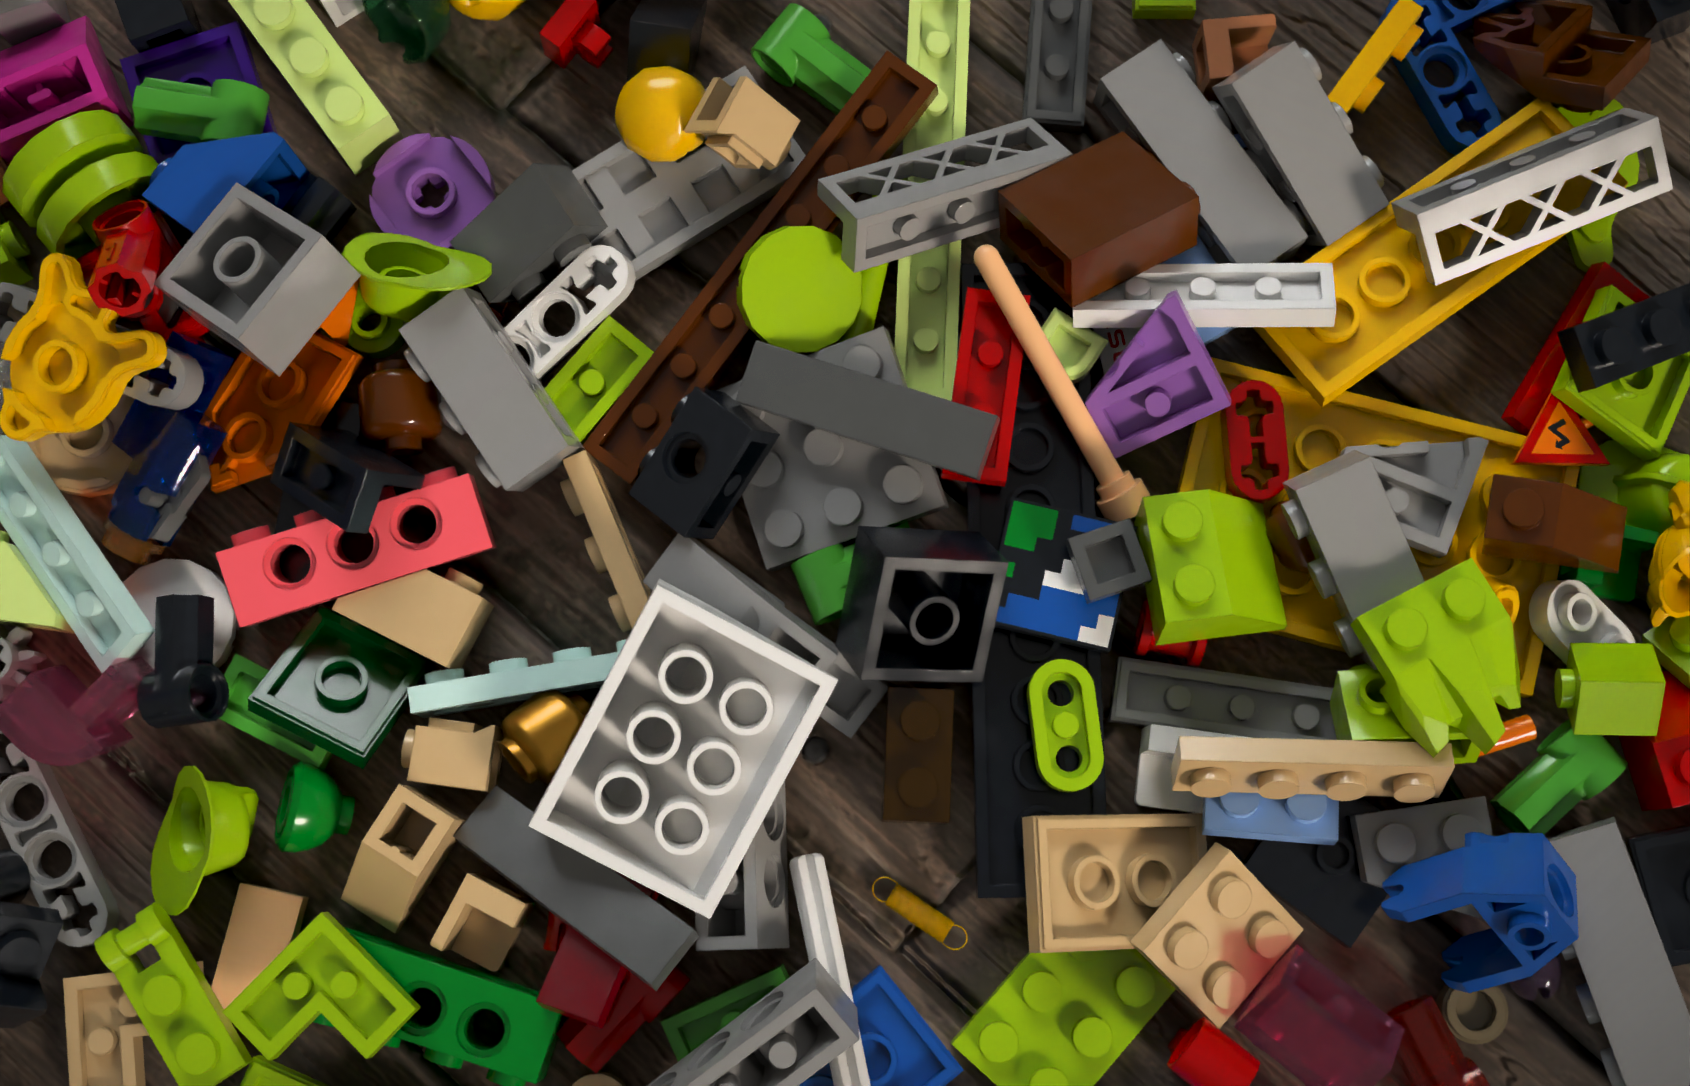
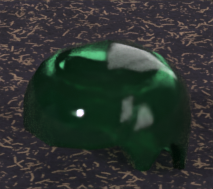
[362,0,451,64]

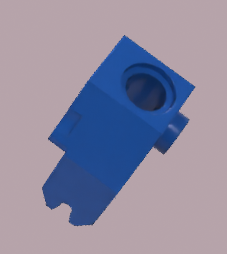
[1381,832,1579,993]

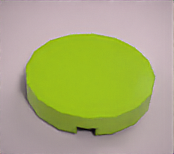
[736,226,863,353]

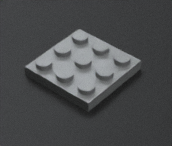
[716,326,949,572]

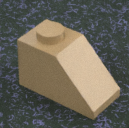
[332,568,494,669]

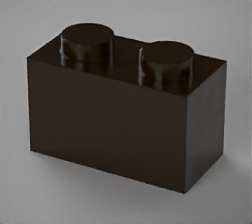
[882,687,954,825]

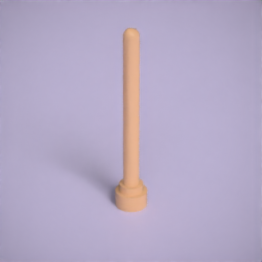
[974,244,1151,522]

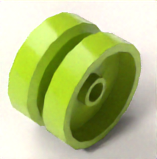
[2,109,159,259]

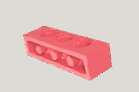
[215,466,497,628]

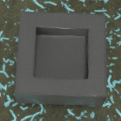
[1065,518,1153,604]

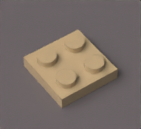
[1130,842,1304,1029]

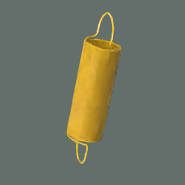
[872,877,968,950]

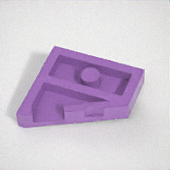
[1085,289,1231,459]

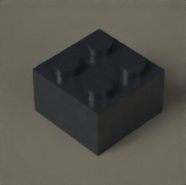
[835,526,1009,682]

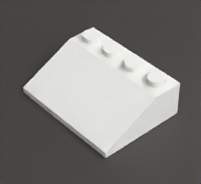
[529,579,838,919]

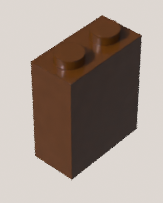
[998,131,1201,308]

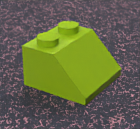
[1134,489,1287,645]

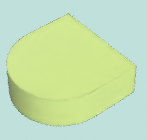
[1035,308,1108,384]

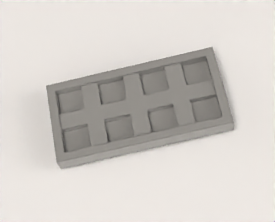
[572,66,806,289]

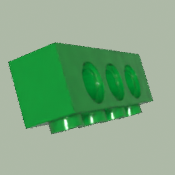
[309,921,566,1086]

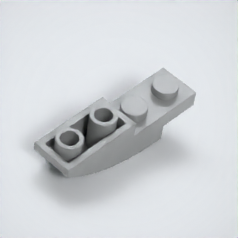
[643,533,889,739]

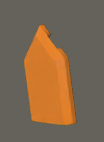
[202,332,364,494]

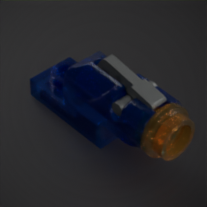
[101,331,234,565]

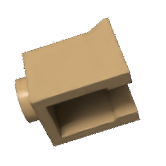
[684,76,801,170]
[401,717,504,793]

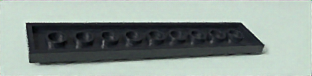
[960,263,1107,898]

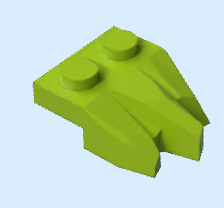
[1350,557,1521,758]

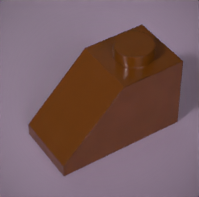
[1482,474,1628,573]

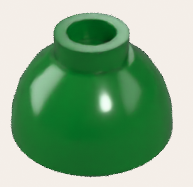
[274,761,355,853]

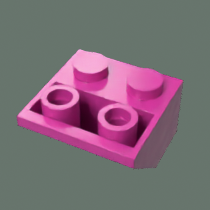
[0,15,134,164]

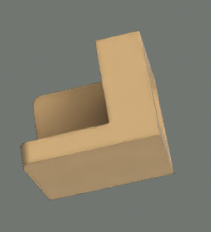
[430,873,536,972]

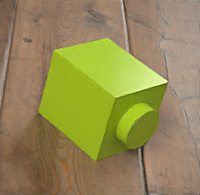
[1554,643,1666,736]

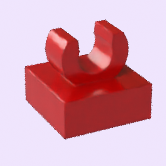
[539,0,613,69]

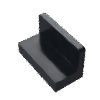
[270,422,425,534]

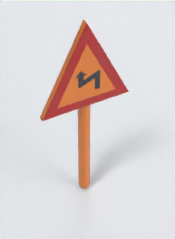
[1512,393,1610,466]

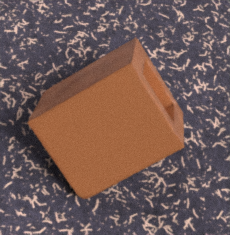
[1192,14,1277,101]

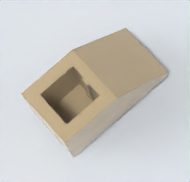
[341,784,467,934]

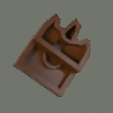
[1473,0,1652,113]

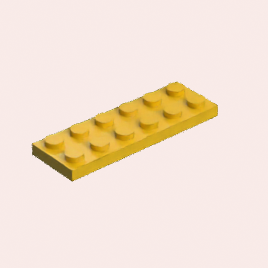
[1253,98,1628,407]

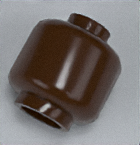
[358,359,443,457]

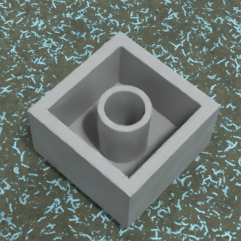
[154,182,361,377]

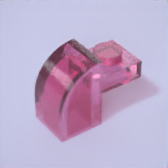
[0,657,154,766]

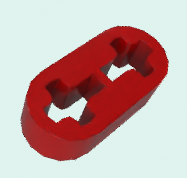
[1220,380,1289,504]

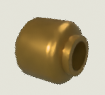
[498,690,590,784]

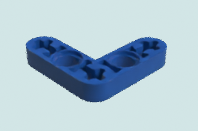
[1378,0,1523,156]

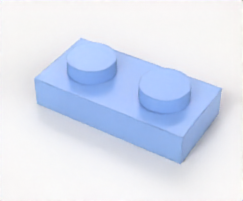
[1202,792,1339,846]

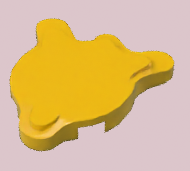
[0,253,167,442]

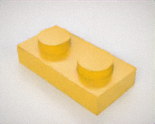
[1327,0,1424,115]

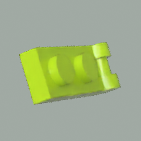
[94,902,253,1086]

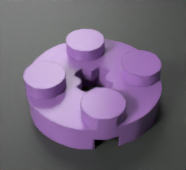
[369,133,495,249]

